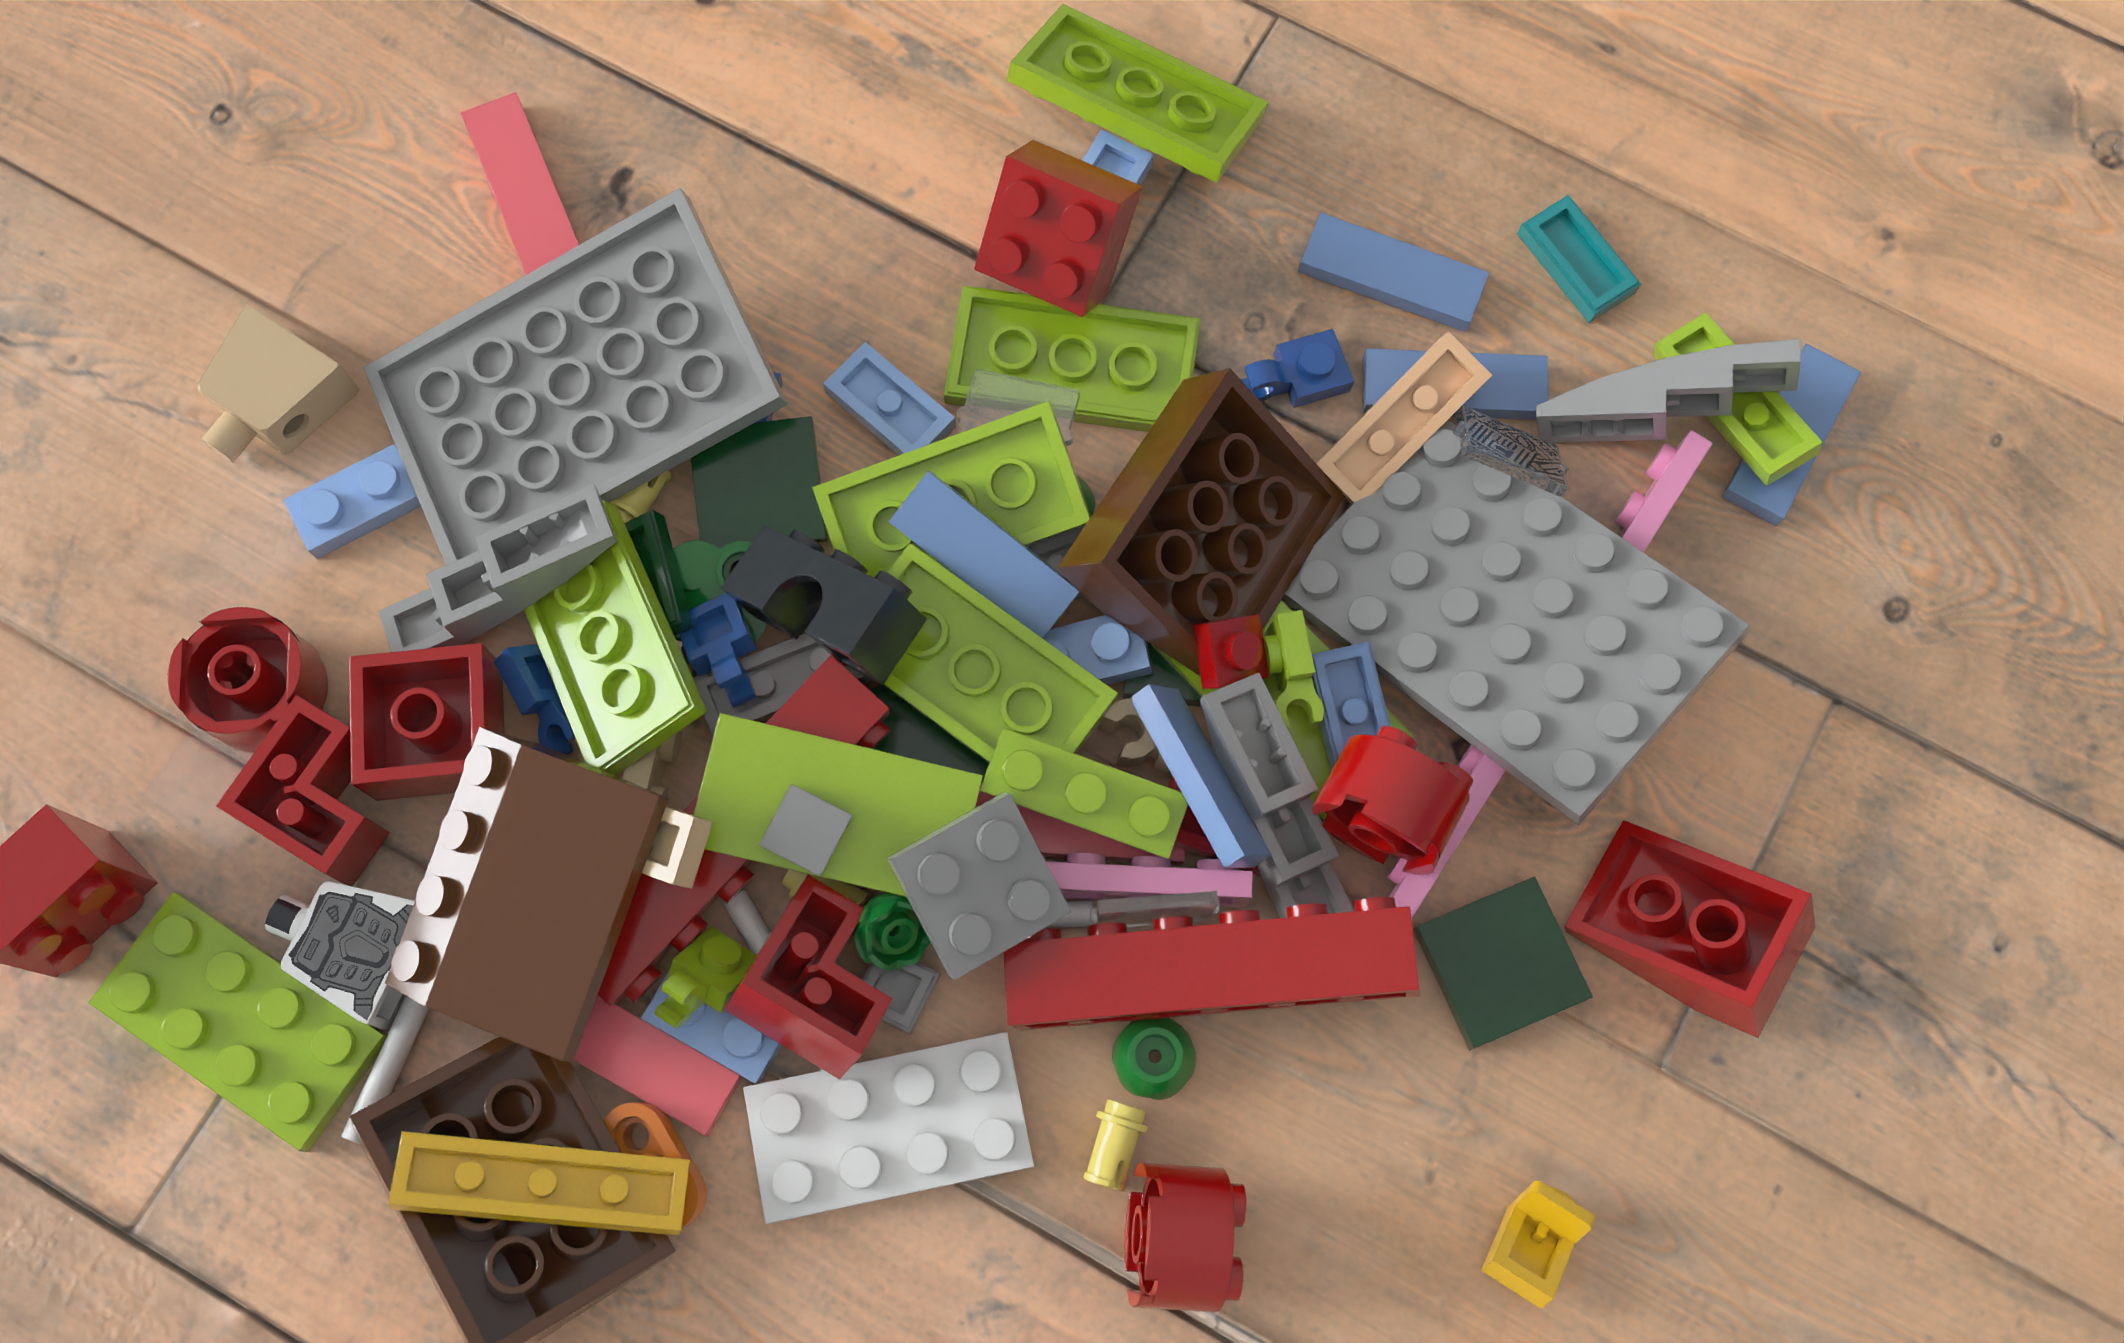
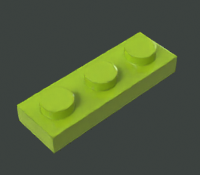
[1653,312,1823,486]
[980,728,1188,859]

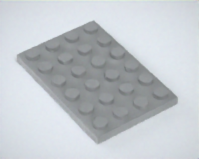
[363,188,788,565]
[1281,420,1749,825]

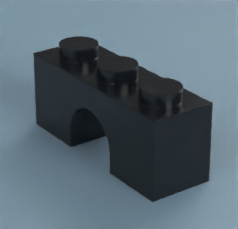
[721,525,927,685]

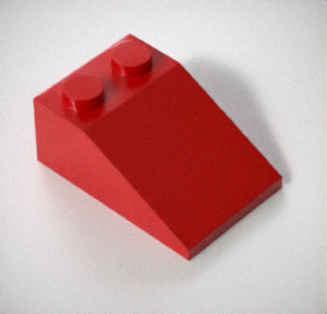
[1564,820,1815,1038]

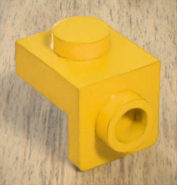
[1481,1180,1595,1309]

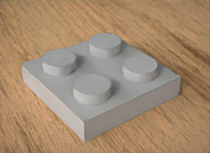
[886,792,1071,980]

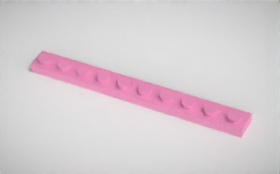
[1387,430,1713,919]

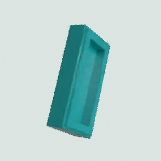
[1517,195,1641,323]

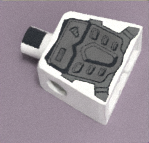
[265,881,415,1031]

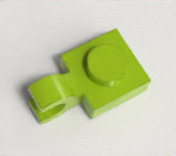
[1263,610,1324,729]
[654,926,756,1029]

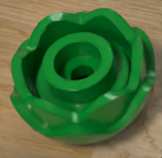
[854,892,930,971]
[1112,1018,1196,1100]

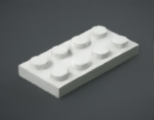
[743,1032,1034,1224]

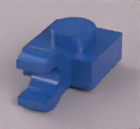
[1241,329,1355,408]
[679,593,757,708]
[494,644,576,755]

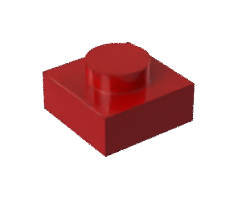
[1193,614,1269,689]

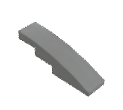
[1536,339,1801,443]
[378,484,617,652]
[1199,673,1354,918]

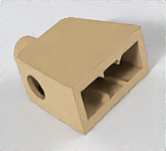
[198,304,360,463]

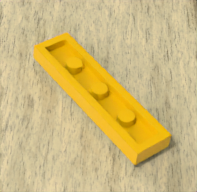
[388,1131,690,1236]

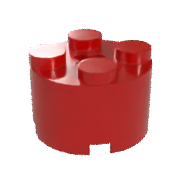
[167,607,328,753]
[1311,726,1474,875]
[1124,1163,1246,1312]

